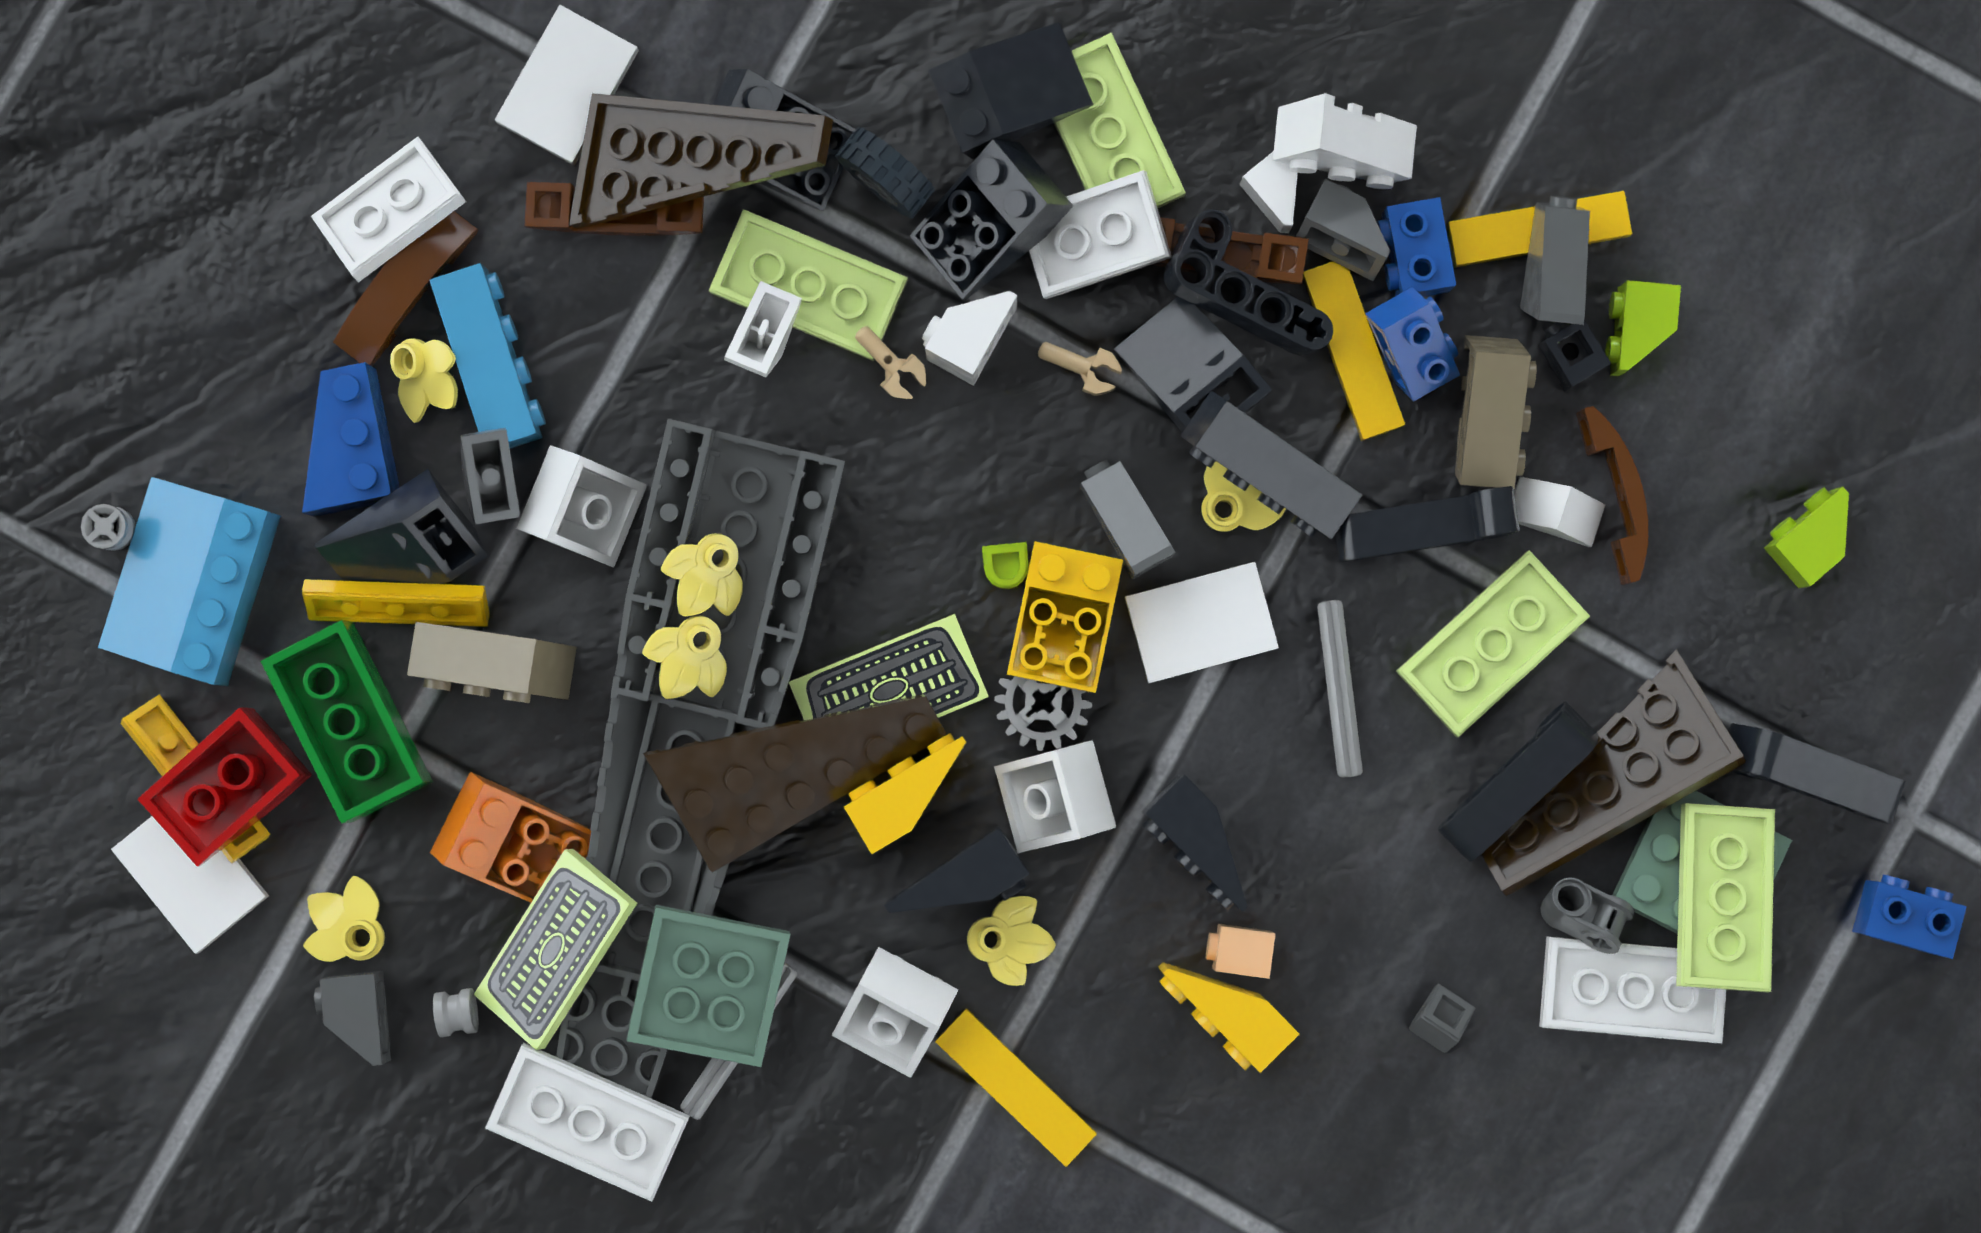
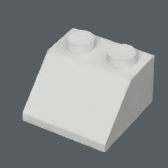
[922,291,1017,386]
[516,445,647,568]
[994,740,1116,853]
[832,947,958,1078]

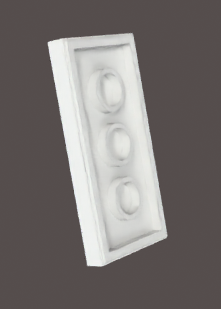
[1539,936,1726,1043]
[485,1043,690,1202]

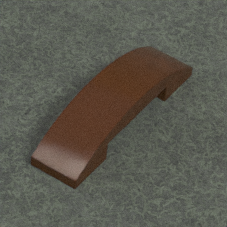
[525,182,704,236]
[333,211,479,367]
[1151,217,1309,285]
[1576,406,1648,585]

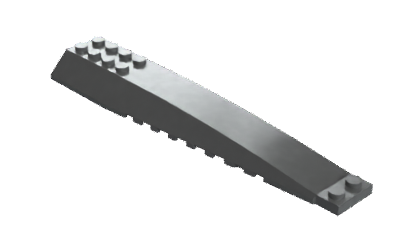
[556,419,846,1099]

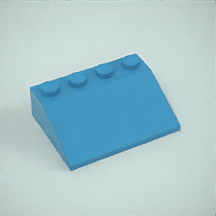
[98,477,281,686]

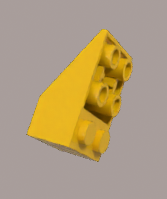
[1007,541,1123,693]
[844,733,967,854]
[1158,962,1299,1073]

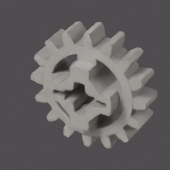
[994,676,1092,751]

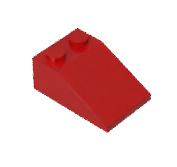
[138,707,312,867]

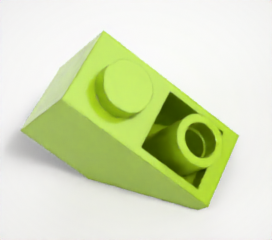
[1605,280,1681,376]
[1764,486,1849,588]

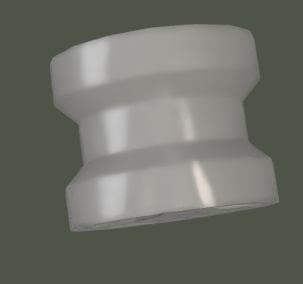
[81,504,136,551]
[433,988,479,1037]

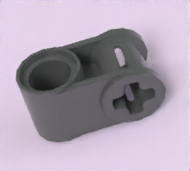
[1540,877,1635,954]

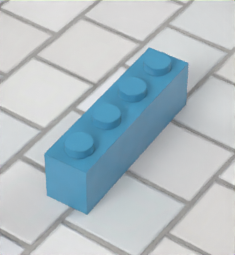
[429,263,546,448]

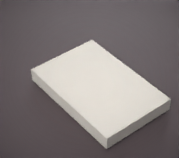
[495,5,639,165]
[311,137,466,282]
[1029,170,1172,299]
[1125,562,1279,684]
[111,816,269,954]

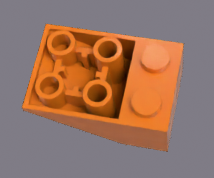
[430,772,591,903]

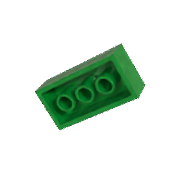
[260,620,433,824]

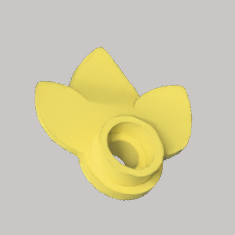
[390,338,458,423]
[1201,461,1286,532]
[660,533,743,616]
[642,615,727,699]
[303,876,385,962]
[967,896,1056,986]

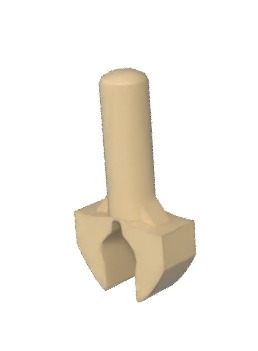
[855,326,926,399]
[1038,342,1122,396]

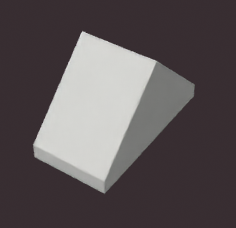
[1239,151,1297,233]
[724,281,802,377]
[1514,477,1605,547]

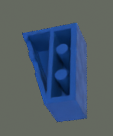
[302,362,400,517]

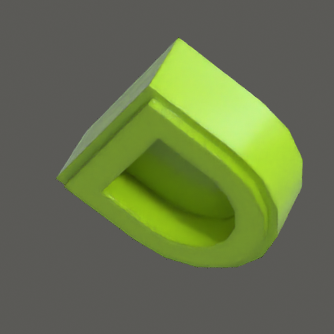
[982,542,1029,589]

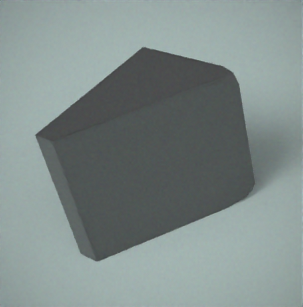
[1409,983,1476,1053]

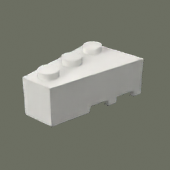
[1273,93,1417,189]

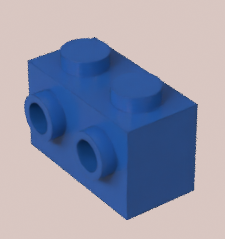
[1377,197,1456,297]
[1365,287,1460,402]
[1852,874,1967,959]

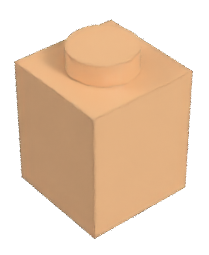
[1206,924,1275,979]

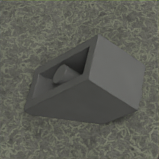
[1296,178,1390,281]
[460,428,520,525]
[314,971,391,1066]

